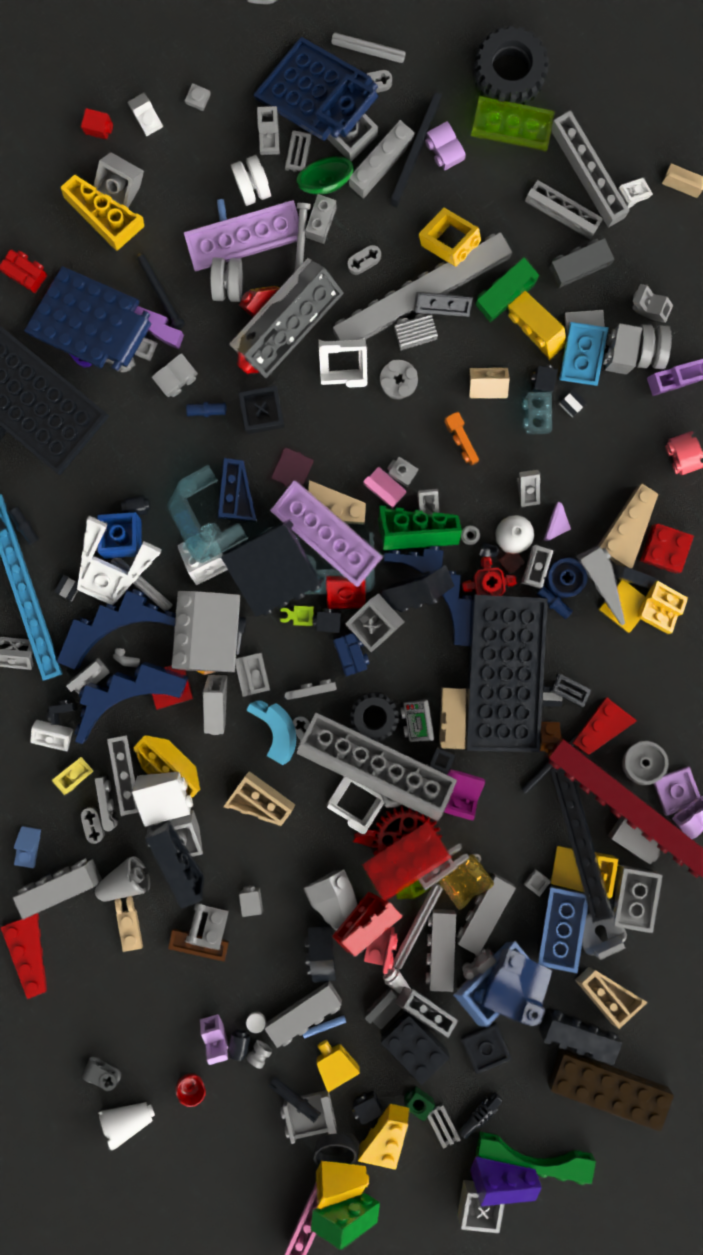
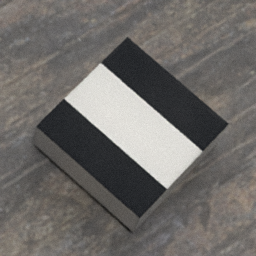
[559,390,587,417]

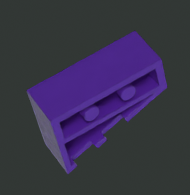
[470,1157,542,1206]

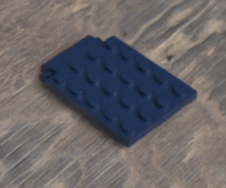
[254,37,378,141]
[24,266,152,371]

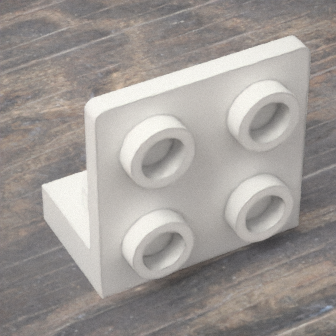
[178,529,228,585]

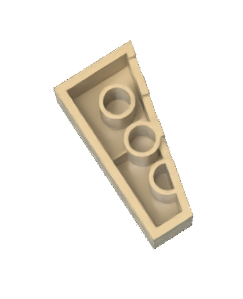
[598,484,658,569]

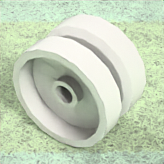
[231,155,271,206]

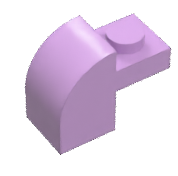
[200,1014,229,1065]

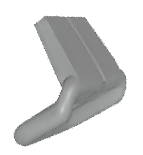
[582,908,627,959]

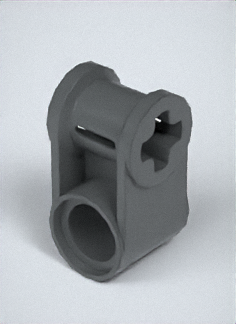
[81,1057,121,1091]

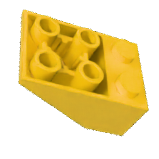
[551,846,618,898]

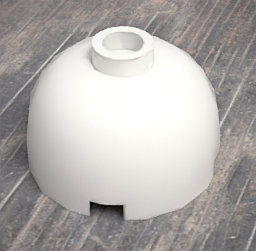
[495,515,534,554]

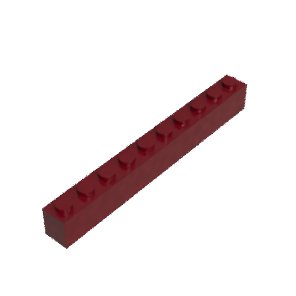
[547,738,703,878]

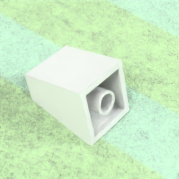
[132,772,193,826]

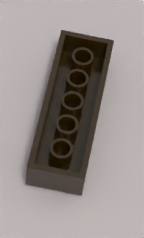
[548,1048,674,1132]

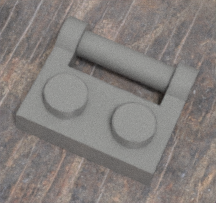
[185,904,229,950]

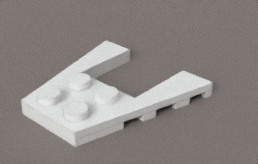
[77,516,162,605]

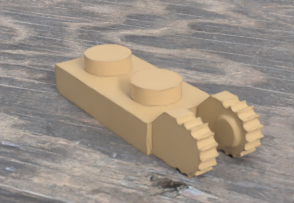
[115,896,143,952]

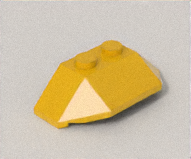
[133,735,200,798]

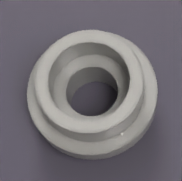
[461,526,480,545]

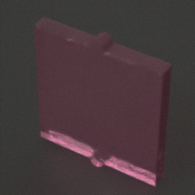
[272,448,314,487]

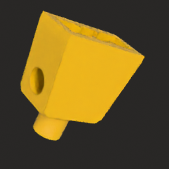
[316,1040,360,1092]

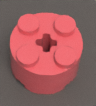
[665,431,703,476]

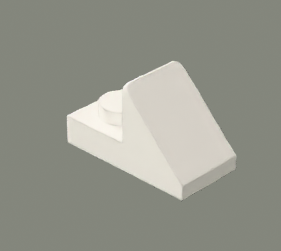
[128,93,163,136]
[618,178,653,209]

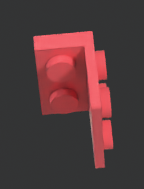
[364,926,398,974]

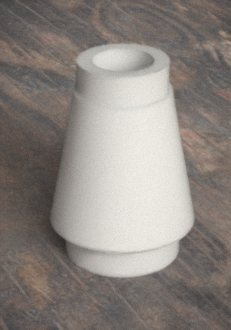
[383,967,411,994]

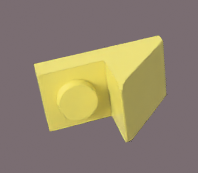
[52,757,93,795]

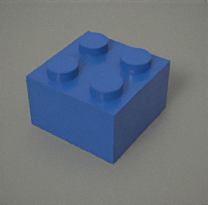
[98,512,142,559]

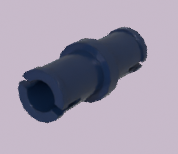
[186,402,226,417]
[536,586,573,619]

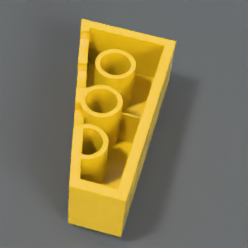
[60,175,144,251]

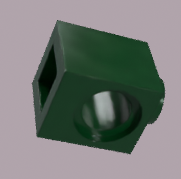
[404,1086,435,1121]

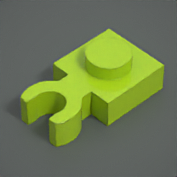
[280,606,314,626]

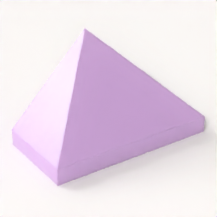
[543,502,571,541]

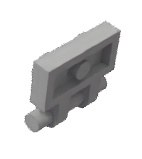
[462,947,497,980]

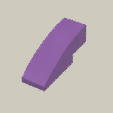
[134,306,184,350]
[647,359,703,396]

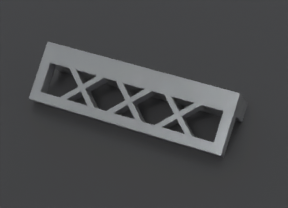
[525,180,603,240]
[0,637,33,670]

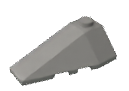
[576,546,625,625]

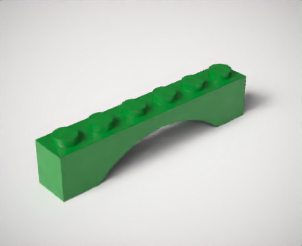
[475,1132,596,1185]

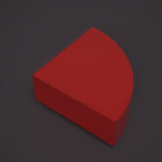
[353,830,376,847]

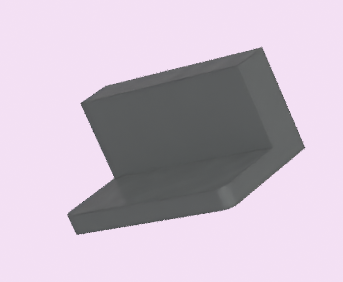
[364,987,401,1029]

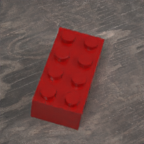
[363,822,452,900]

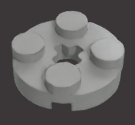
[380,360,418,399]

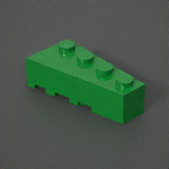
[378,505,462,550]

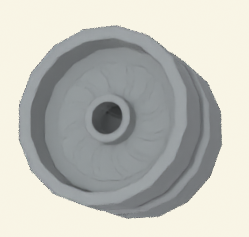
[211,257,243,302]
[636,324,671,369]
[622,741,669,785]

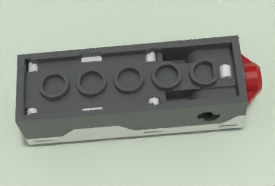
[230,258,344,378]

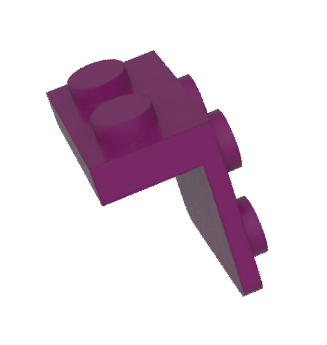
[444,769,485,821]

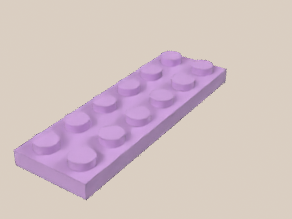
[184,200,299,271]
[270,481,383,587]

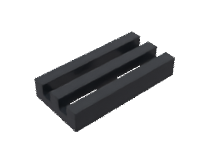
[549,673,591,707]

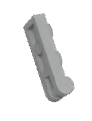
[95,776,118,831]

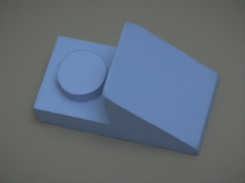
[14,826,41,868]

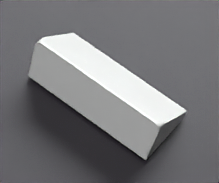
[30,720,73,751]

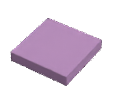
[653,766,700,816]

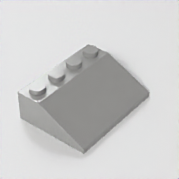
[172,591,240,672]

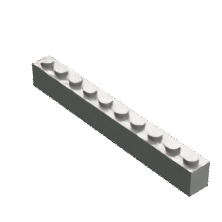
[333,233,512,352]

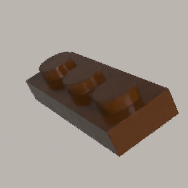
[168,928,229,961]

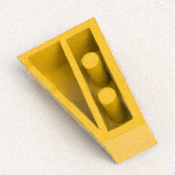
[508,291,566,360]
[358,1104,409,1170]

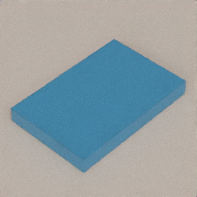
[559,322,609,386]

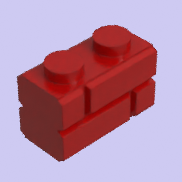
[0,249,47,293]

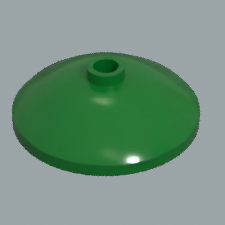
[297,157,353,194]

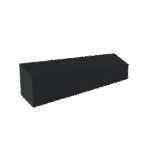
[613,565,656,589]

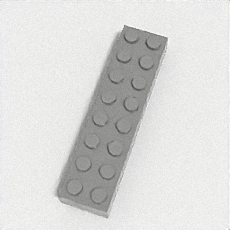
[297,713,457,821]

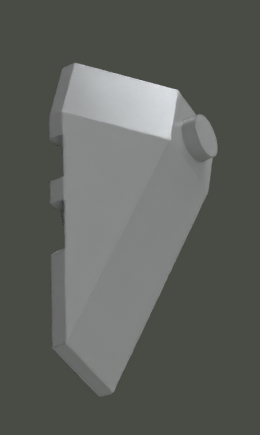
[303,869,357,931]

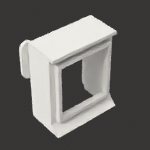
[319,338,367,387]
[327,777,384,834]

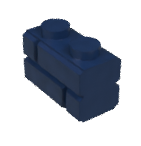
[333,633,370,676]

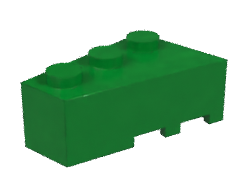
[476,258,539,322]
[311,1193,380,1250]

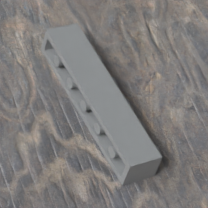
[550,110,629,228]

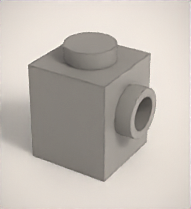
[387,457,418,488]

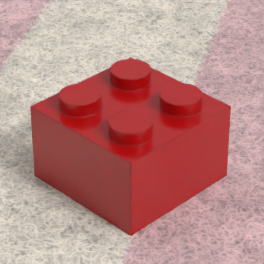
[640,523,694,574]

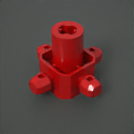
[462,557,517,596]

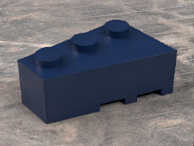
[217,458,257,522]

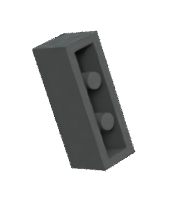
[549,238,614,288]
[394,987,458,1038]

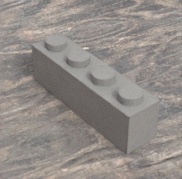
[349,120,415,199]
[107,735,139,816]
[456,873,516,956]
[426,909,456,992]
[264,981,342,1048]

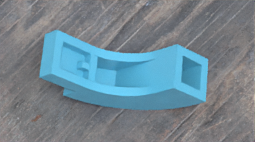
[247,701,296,765]

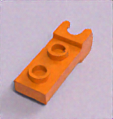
[444,412,479,466]

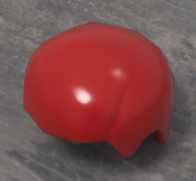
[175,1073,206,1107]

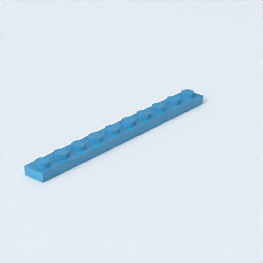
[0,494,63,681]

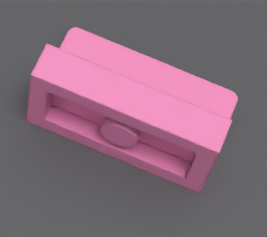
[363,467,406,509]

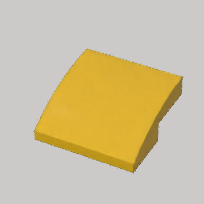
[637,581,688,634]

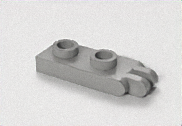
[285,679,337,700]

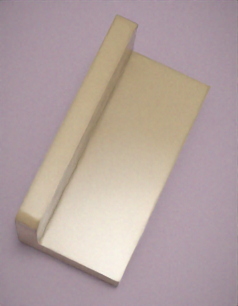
[662,164,703,198]
[469,368,509,398]

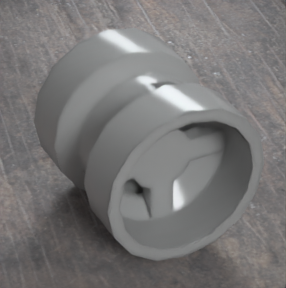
[246,1040,272,1069]

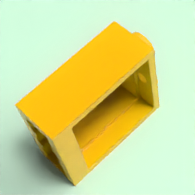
[419,208,481,267]

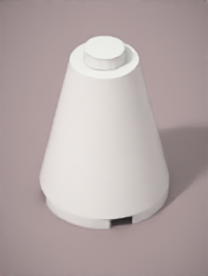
[99,1102,155,1150]

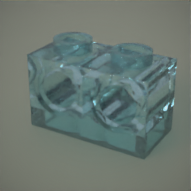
[523,392,552,434]

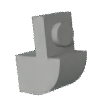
[257,106,280,155]
[632,284,673,323]

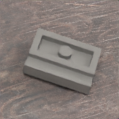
[235,653,270,696]

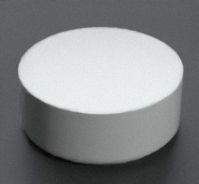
[246,1012,266,1033]

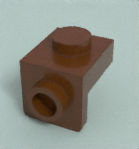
[540,722,561,753]

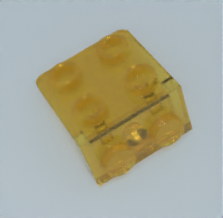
[438,854,494,910]

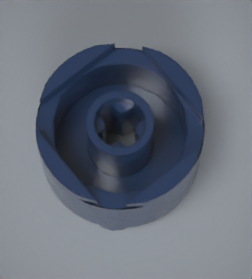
[545,558,587,598]

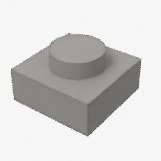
[185,83,211,111]

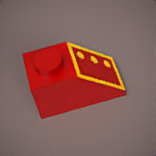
[239,286,280,317]

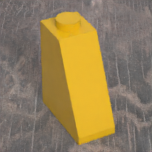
[316,1161,369,1209]

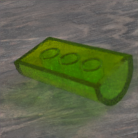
[471,96,555,151]

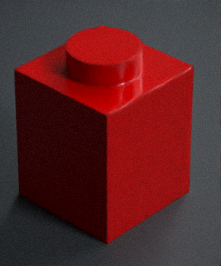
[81,108,113,140]

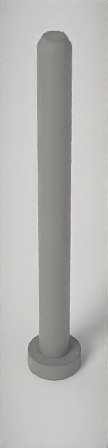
[295,203,311,271]

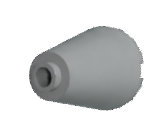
[95,856,151,902]

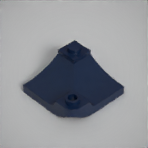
[480,949,552,1026]

